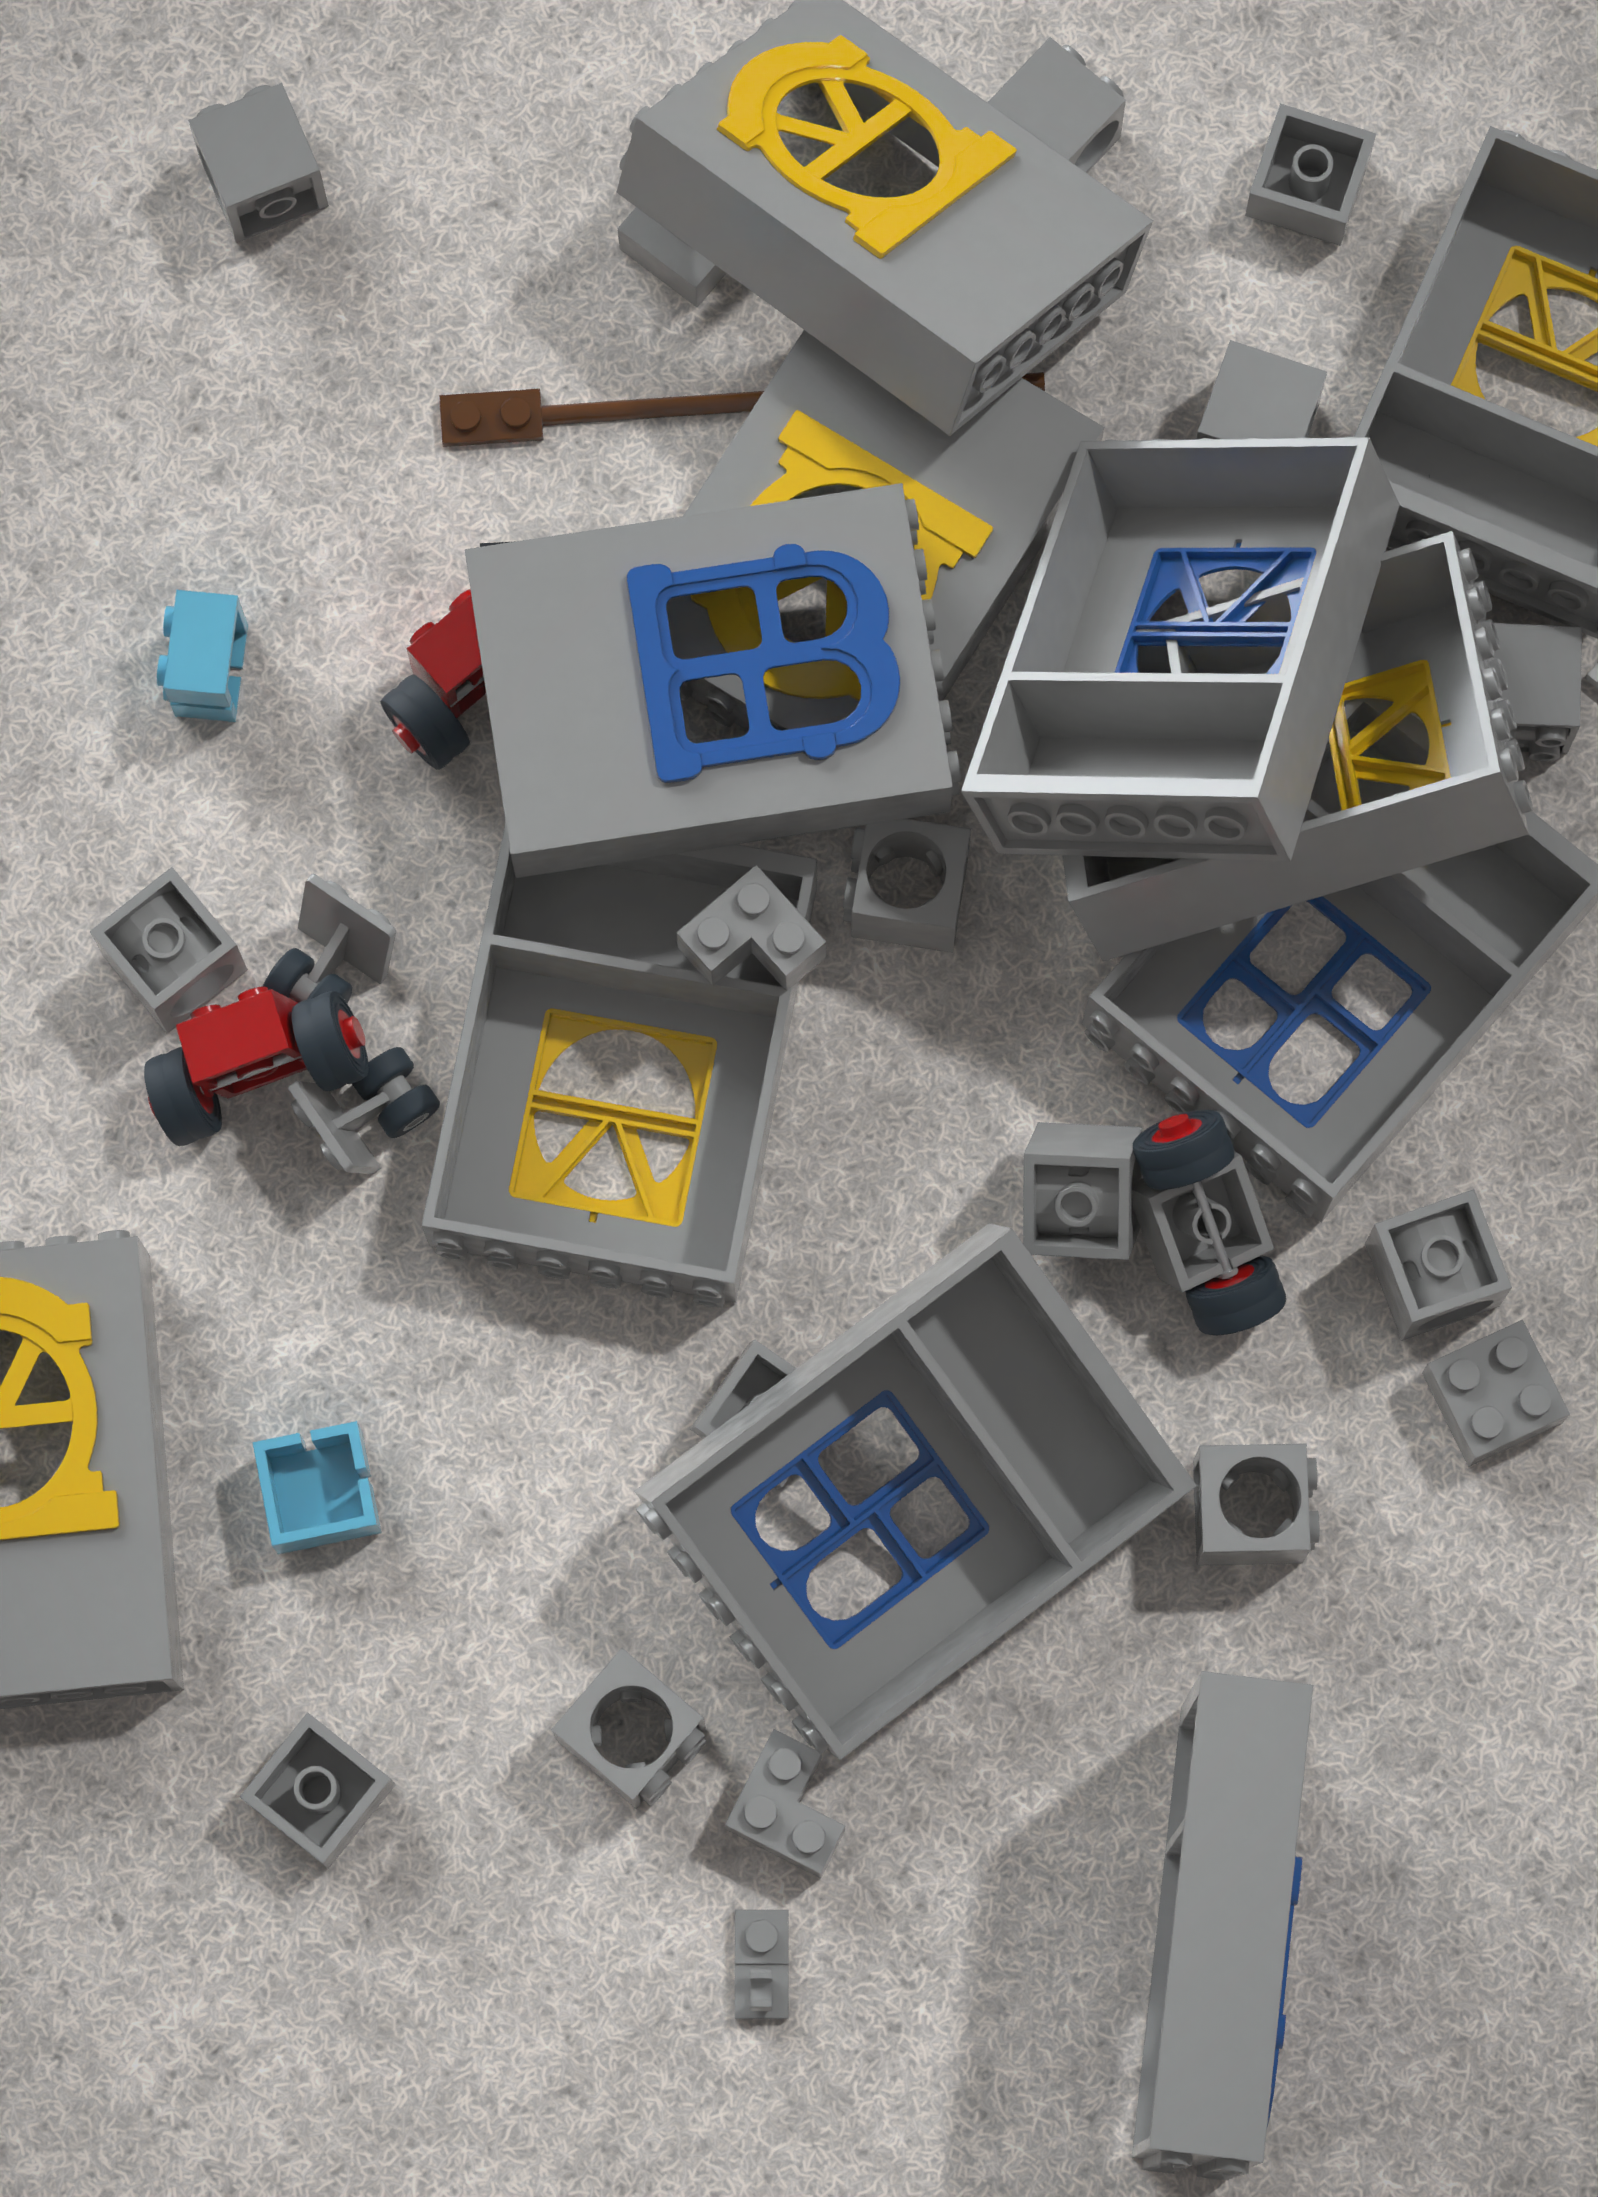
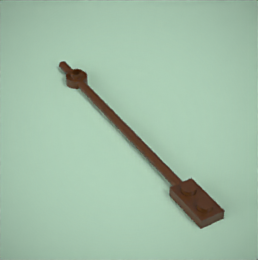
[439,372,1045,447]

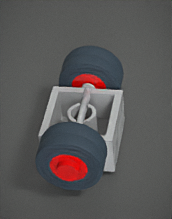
[1131,1110,1286,1336]

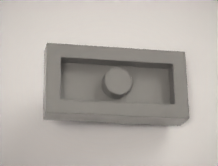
[735,1910,789,2019]

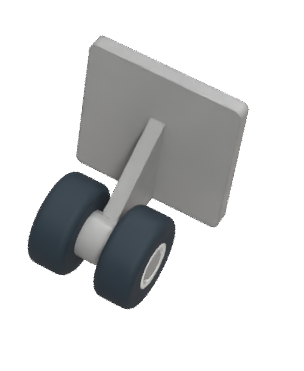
[263,874,396,1004]
[288,1047,440,1174]

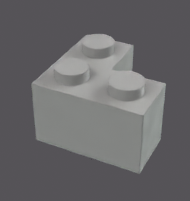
[676,865,826,991]
[725,1729,845,1878]

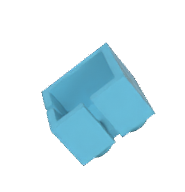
[157,590,248,722]
[252,1421,382,1554]

